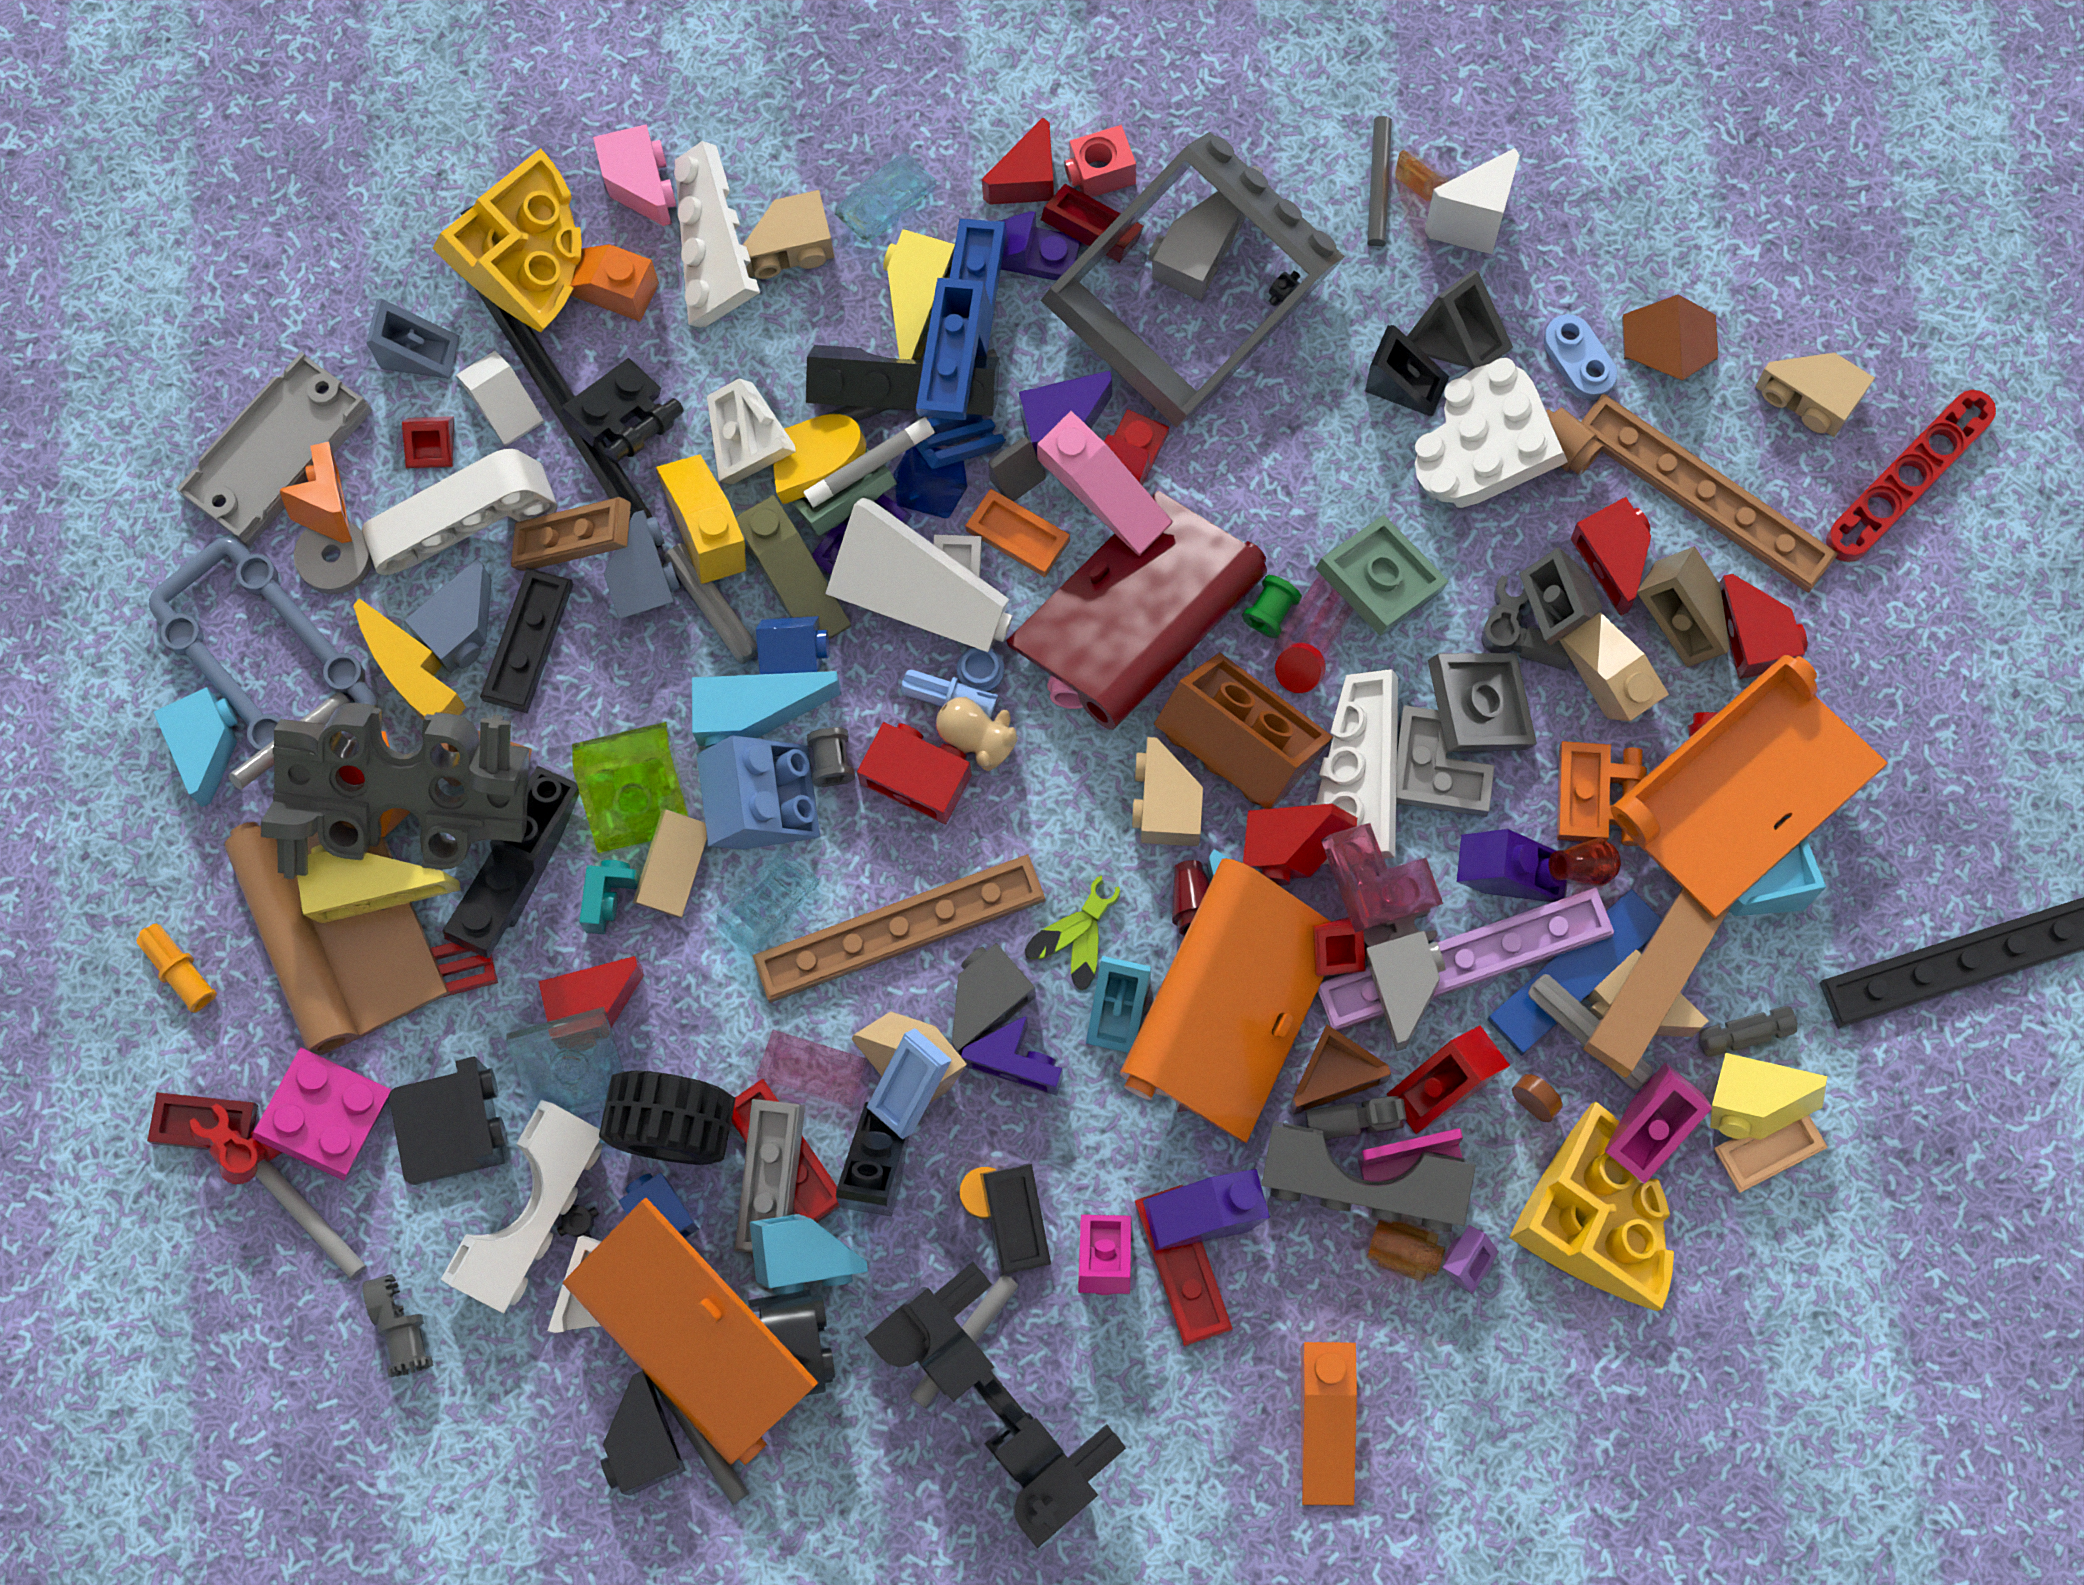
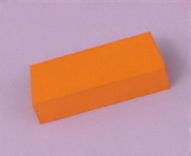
[965,488,1070,577]

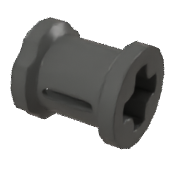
[807,727,855,787]

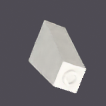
[825,497,1013,652]

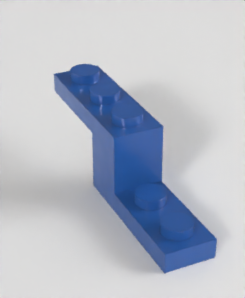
[916,218,1007,420]

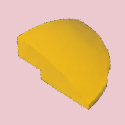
[432,148,582,332]
[1509,1101,1674,1311]

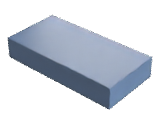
[867,1028,952,1139]

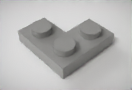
[1396,705,1495,817]

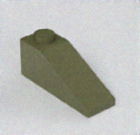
[735,495,852,640]

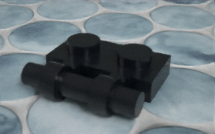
[560,358,684,463]

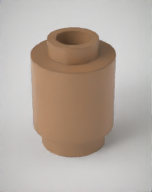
[1546,407,1603,476]

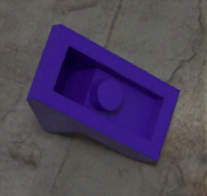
[999,211,1081,281]
[961,1016,1063,1096]

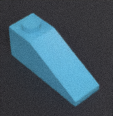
[692,671,841,749]

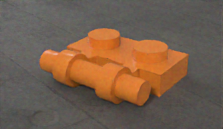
[1557,741,1647,846]

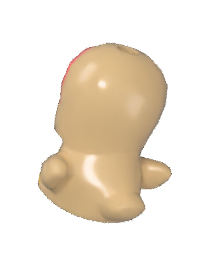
[936,697,1018,771]

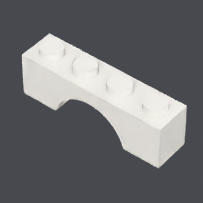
[441,1100,603,1314]

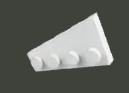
[674,141,760,328]
[1311,669,1398,865]

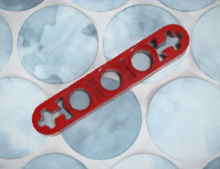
[1826,389,1996,562]

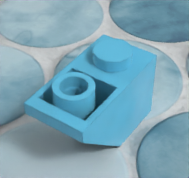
[749,1214,868,1295]

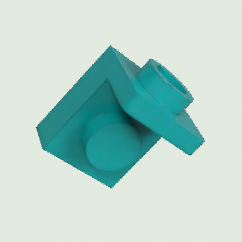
[579,860,640,934]

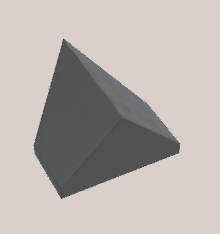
[1407,270,1513,370]

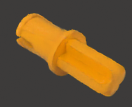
[136,923,217,1013]

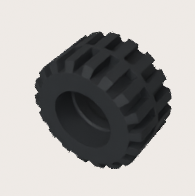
[599,1071,736,1165]

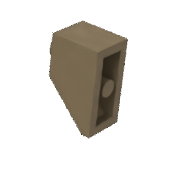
[1637,546,1730,667]

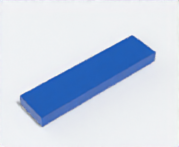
[1487,888,1662,1056]

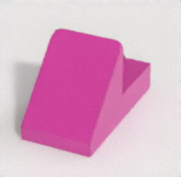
[1078,1214,1131,1295]

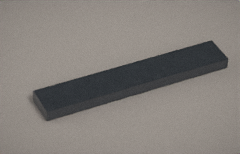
[1819,897,2084,1029]

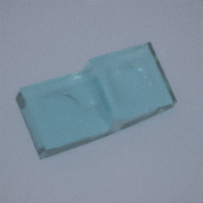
[835,152,937,243]

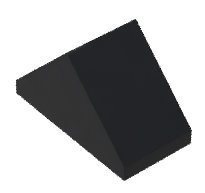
[1365,325,1450,416]

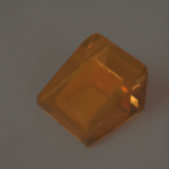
[1395,149,1449,201]

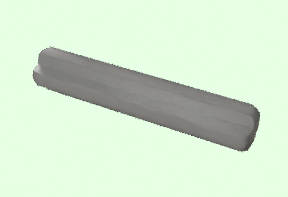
[665,543,758,664]
[1528,974,1653,1090]

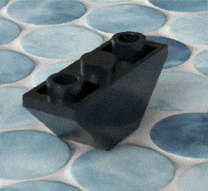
[836,1102,910,1217]

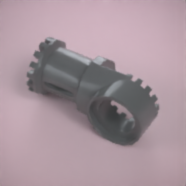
[363,1274,434,1377]

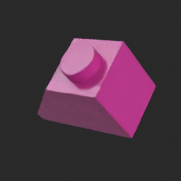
[1605,1062,1712,1184]

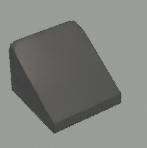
[988,437,1046,502]

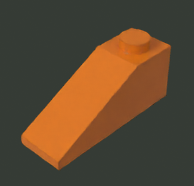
[1300,1342,1357,1506]

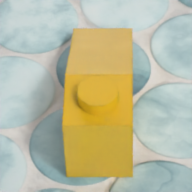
[656,454,746,584]

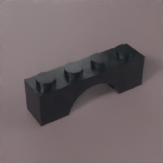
[806,345,1000,416]

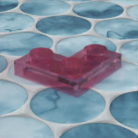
[1321,823,1444,933]

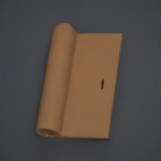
[224,821,450,1055]

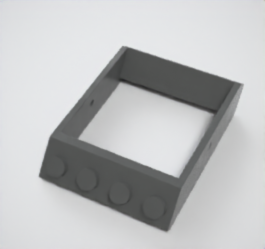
[1041,132,1345,428]

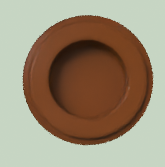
[1512,1074,1563,1122]

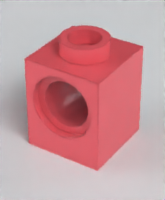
[1064,125,1136,198]

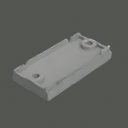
[176,352,373,548]

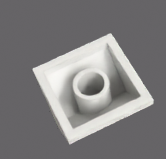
[1425,148,1520,254]

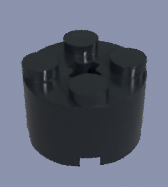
[748,1290,835,1396]

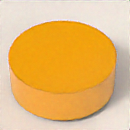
[960,1167,996,1219]

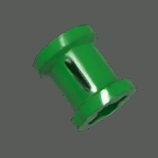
[1241,575,1302,638]

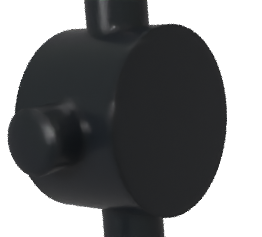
[1268,270,1301,306]
[557,1203,599,1238]

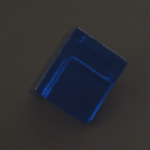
[893,446,968,519]

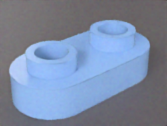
[1543,314,1617,400]

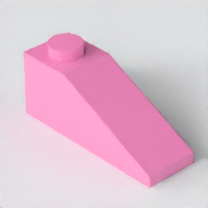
[1037,411,1173,556]

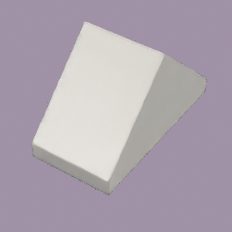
[456,351,544,447]

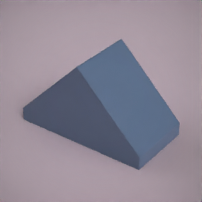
[366,298,460,379]

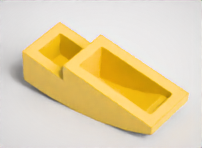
[353,598,466,721]

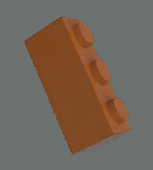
[1154,652,1333,809]

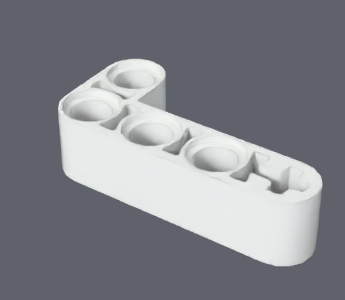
[362,449,558,575]

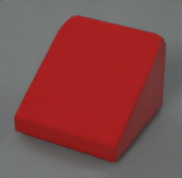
[402,416,454,468]
[1313,917,1366,976]

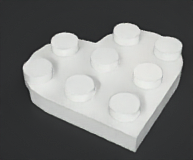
[1415,358,1568,508]

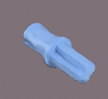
[901,670,998,719]

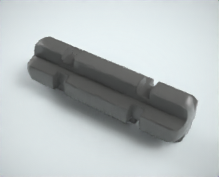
[1699,1006,1798,1057]

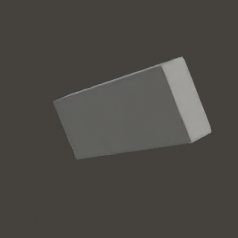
[734,1099,805,1253]

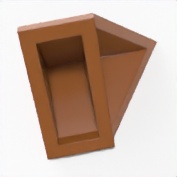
[1622,294,1718,381]
[1290,1024,1391,1115]

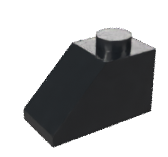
[600,1371,686,1496]

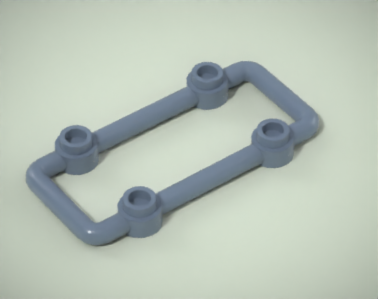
[149,537,378,752]

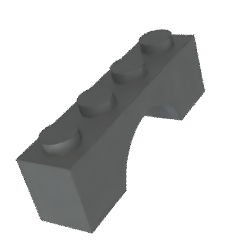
[1261,1121,1476,1232]

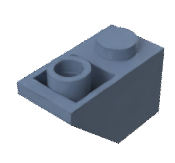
[603,510,680,619]

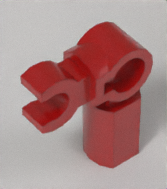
[189,1104,283,1185]

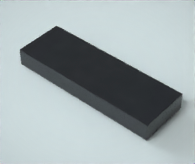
[480,568,574,714]

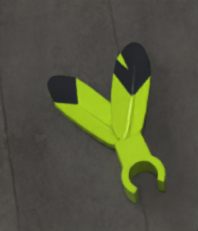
[1025,876,1120,990]

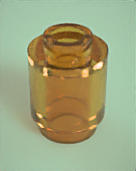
[1366,1219,1446,1283]

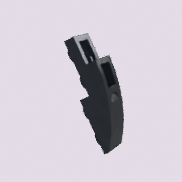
[443,766,581,959]

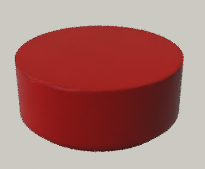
[1275,643,1326,693]

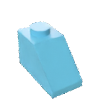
[153,687,238,807]

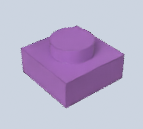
[1442,1225,1499,1294]

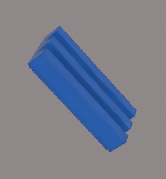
[913,414,1006,469]

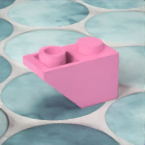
[593,124,677,226]

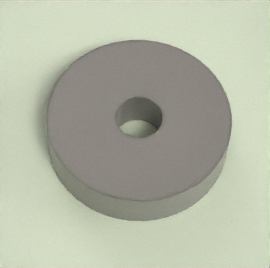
[294,522,372,594]

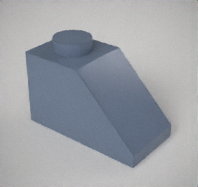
[404,558,492,674]

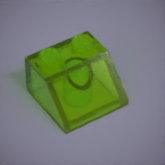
[572,722,689,853]

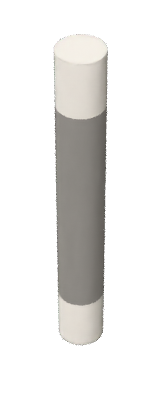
[803,417,935,508]

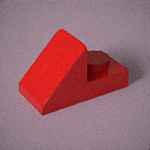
[1104,409,1169,486]

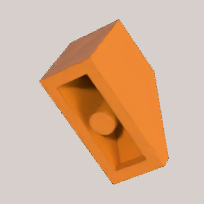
[570,244,659,322]

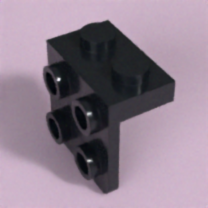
[389,1056,508,1185]

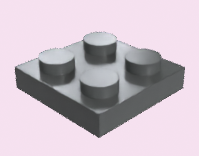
[1428,653,1537,752]

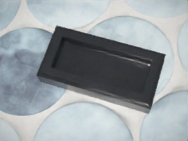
[980,1163,1051,1275]

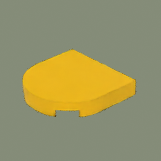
[773,414,866,504]

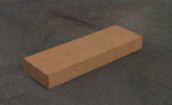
[511,497,631,571]

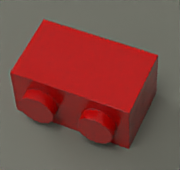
[857,722,972,825]

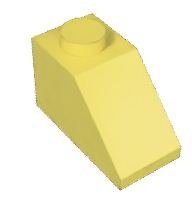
[1710,1053,1828,1140]

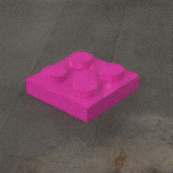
[252,1047,392,1181]

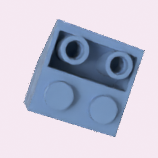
[697,735,820,850]

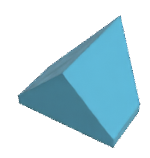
[1729,838,1826,916]

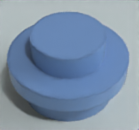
[957,647,1005,692]

